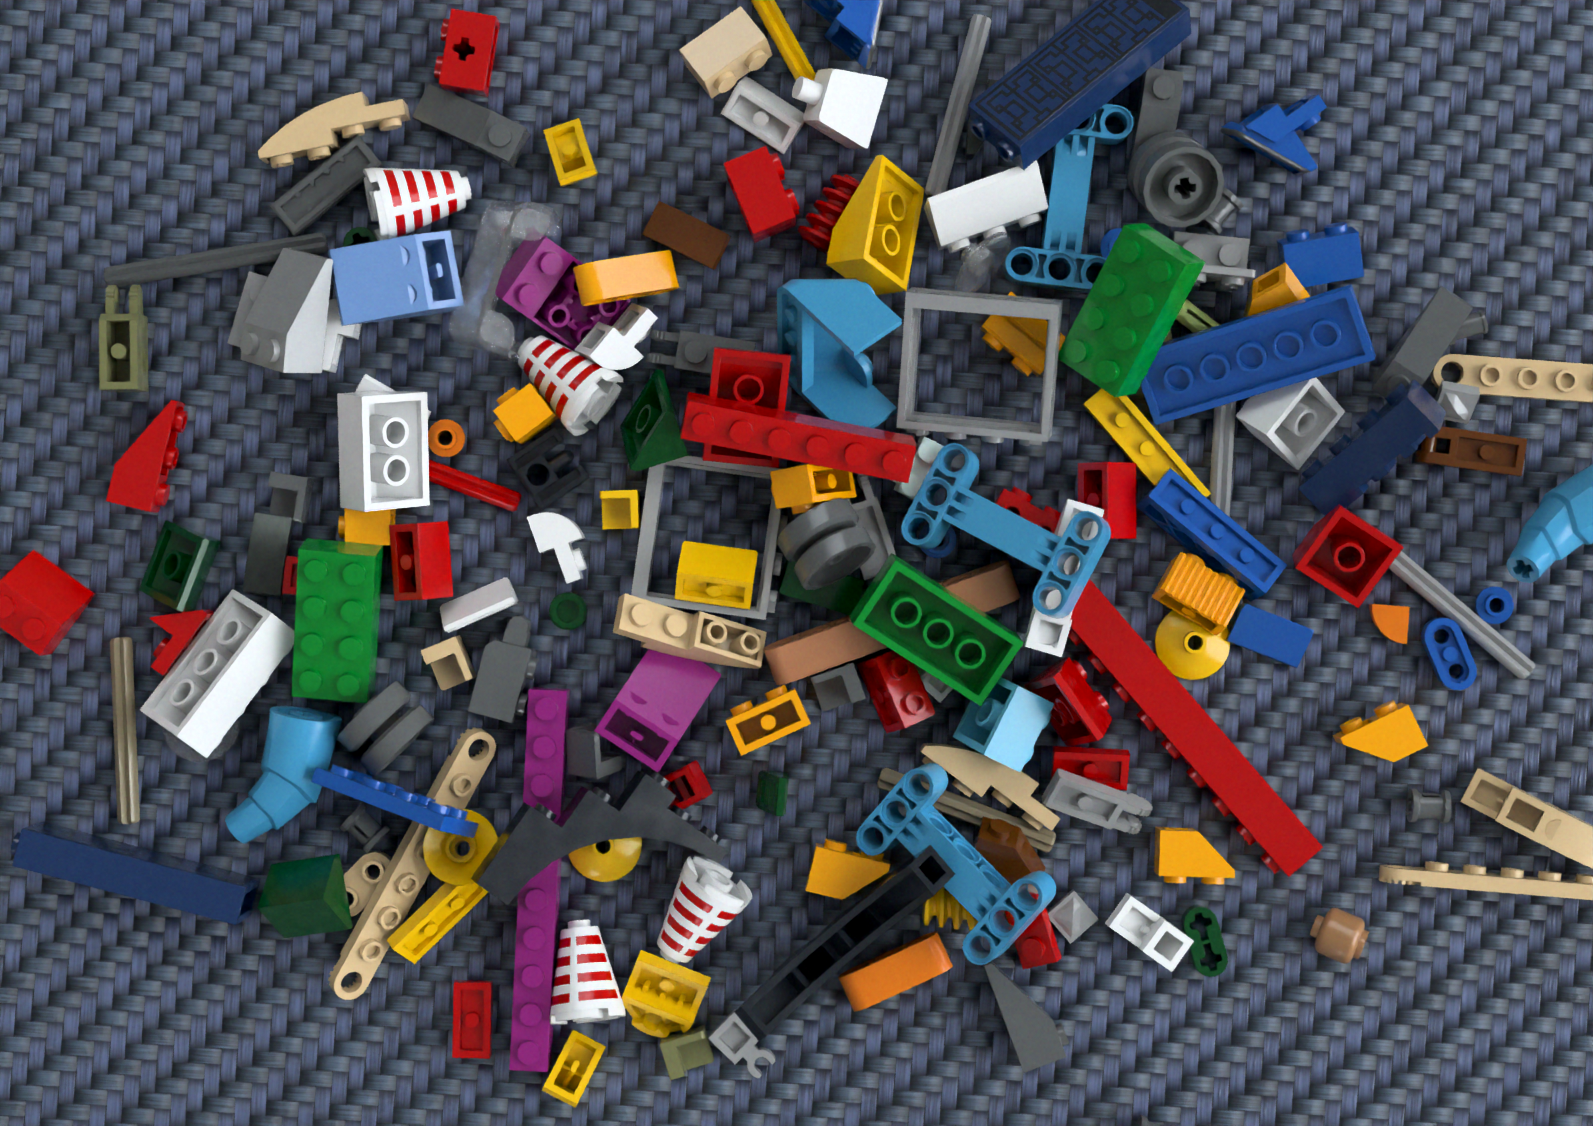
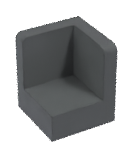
[268,471,314,523]
[810,661,866,711]
[566,722,622,779]

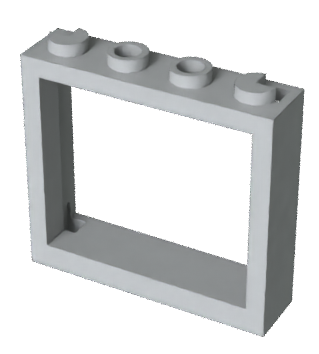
[896,287,1063,446]
[631,456,788,620]

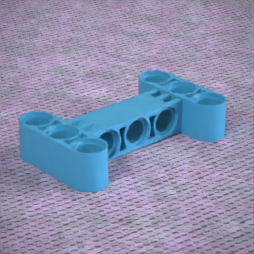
[1003,104,1134,293]
[901,443,1111,619]
[856,763,1056,965]

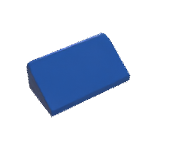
[1226,603,1314,668]

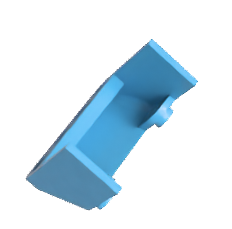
[777,279,902,428]

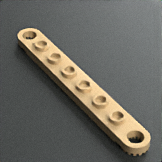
[1430,354,1593,403]
[328,727,496,1000]
[1379,861,1593,900]

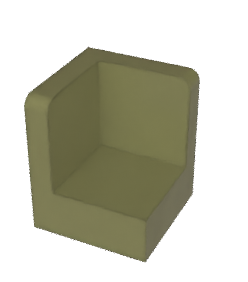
[660,1025,714,1080]

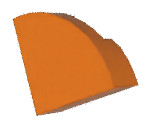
[1369,604,1410,644]

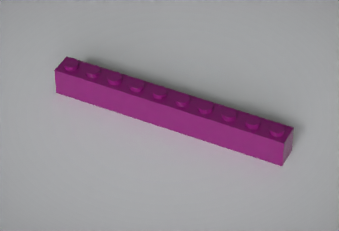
[509,687,570,1072]

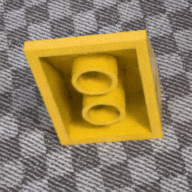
[826,155,925,295]

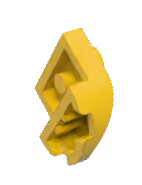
[622,950,711,1038]

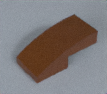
[642,201,731,271]

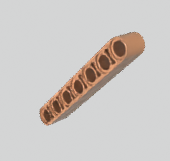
[763,560,1020,685]

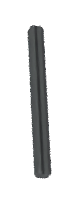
[104,232,328,287]

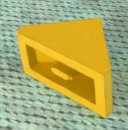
[542,1030,606,1108]

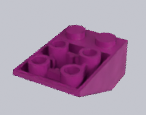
[489,228,632,350]
[594,649,722,772]

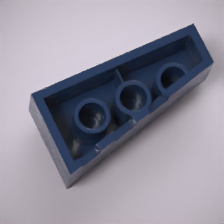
[1298,379,1446,516]

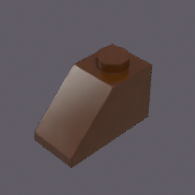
[973,816,1046,895]

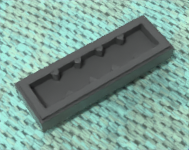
[270,135,384,236]

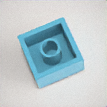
[953,677,1054,772]

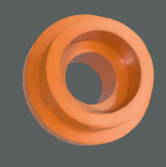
[428,419,465,457]

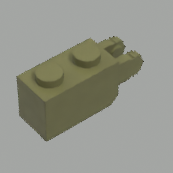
[99,285,149,392]

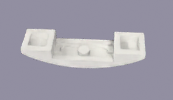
[1024,499,1104,657]

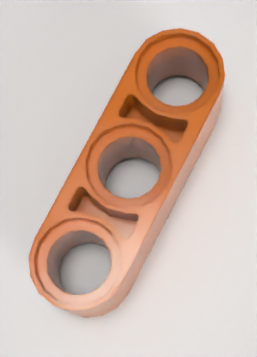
[838,931,953,1012]

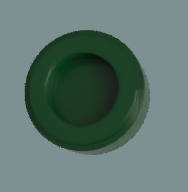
[549,592,588,630]

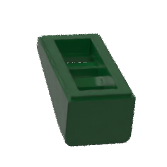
[756,770,789,817]

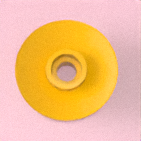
[1155,610,1230,680]
[423,809,498,886]
[568,837,642,882]

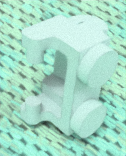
[891,436,944,500]

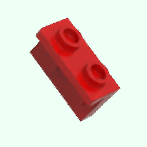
[857,650,935,733]

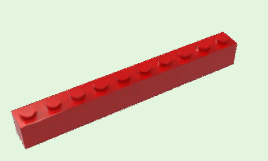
[1068,579,1323,877]

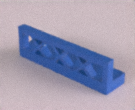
[1136,468,1287,602]

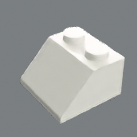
[1236,378,1345,470]

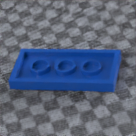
[311,764,479,838]

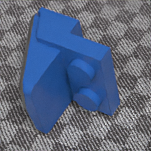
[803,0,884,69]
[1220,94,1327,175]

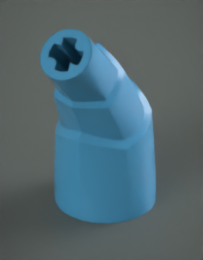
[1507,464,1593,583]
[225,706,342,843]

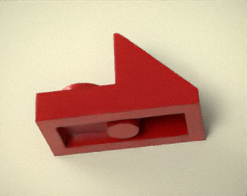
[149,609,214,675]

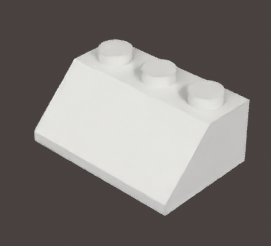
[924,160,1048,253]
[337,391,430,512]

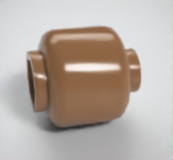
[1310,908,1369,964]

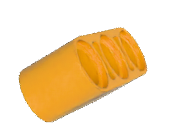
[573,250,679,306]

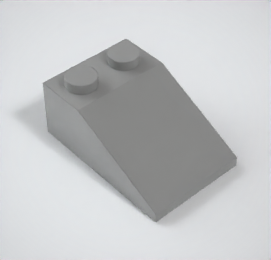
[240,248,333,373]

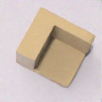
[421,635,477,690]

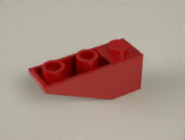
[106,400,188,513]

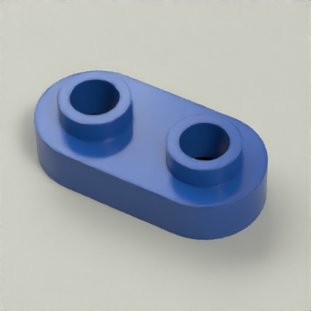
[1421,617,1477,690]

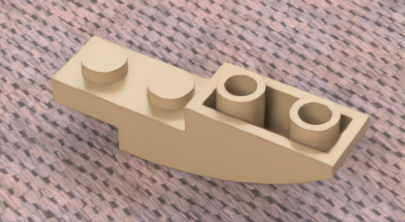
[258,92,411,168]
[613,593,767,669]
[919,743,1060,831]
[1460,768,1593,869]

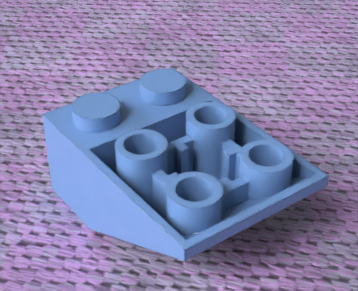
[328,230,464,326]

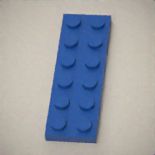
[1141,284,1376,425]

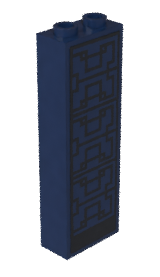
[968,0,1192,170]
[11,822,260,925]

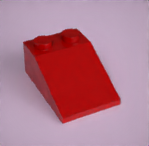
[702,347,791,468]
[1024,657,1112,747]

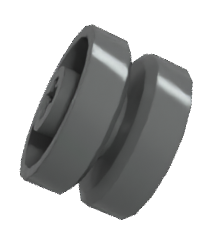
[1127,131,1224,227]
[777,498,876,590]
[336,681,435,777]

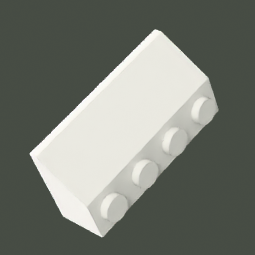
[140,589,295,758]

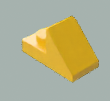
[543,118,598,187]

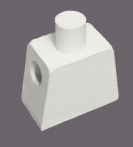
[792,68,888,149]

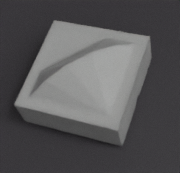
[1435,380,1480,424]
[1047,889,1098,944]

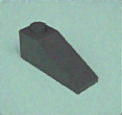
[1126,68,1185,187]
[412,84,530,168]
[1372,286,1473,398]
[983,961,1069,1073]

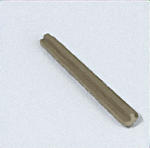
[110,637,140,824]
[877,768,1056,853]

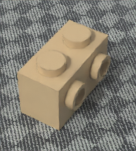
[679,6,773,99]

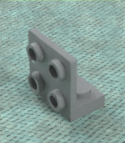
[1172,231,1256,291]

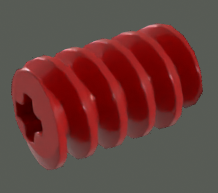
[797,174,860,255]

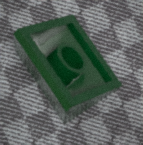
[620,369,688,472]
[139,520,221,612]
[258,853,353,938]

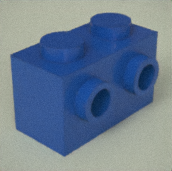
[1277,222,1364,287]

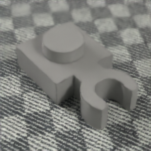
[708,1009,776,1078]

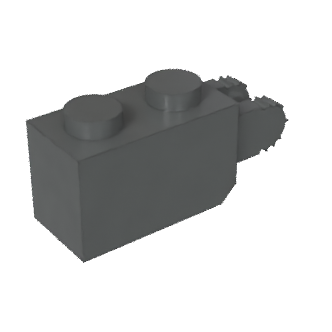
[645,330,756,377]
[468,615,539,723]

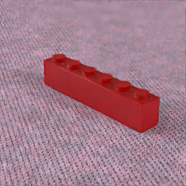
[680,392,917,483]

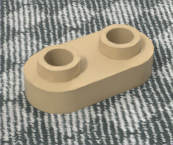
[344,851,391,917]

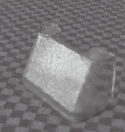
[448,200,562,363]

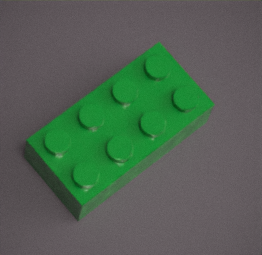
[1058,223,1206,397]
[291,538,383,703]
[849,553,1024,706]

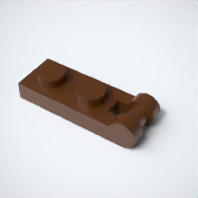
[1415,426,1527,477]

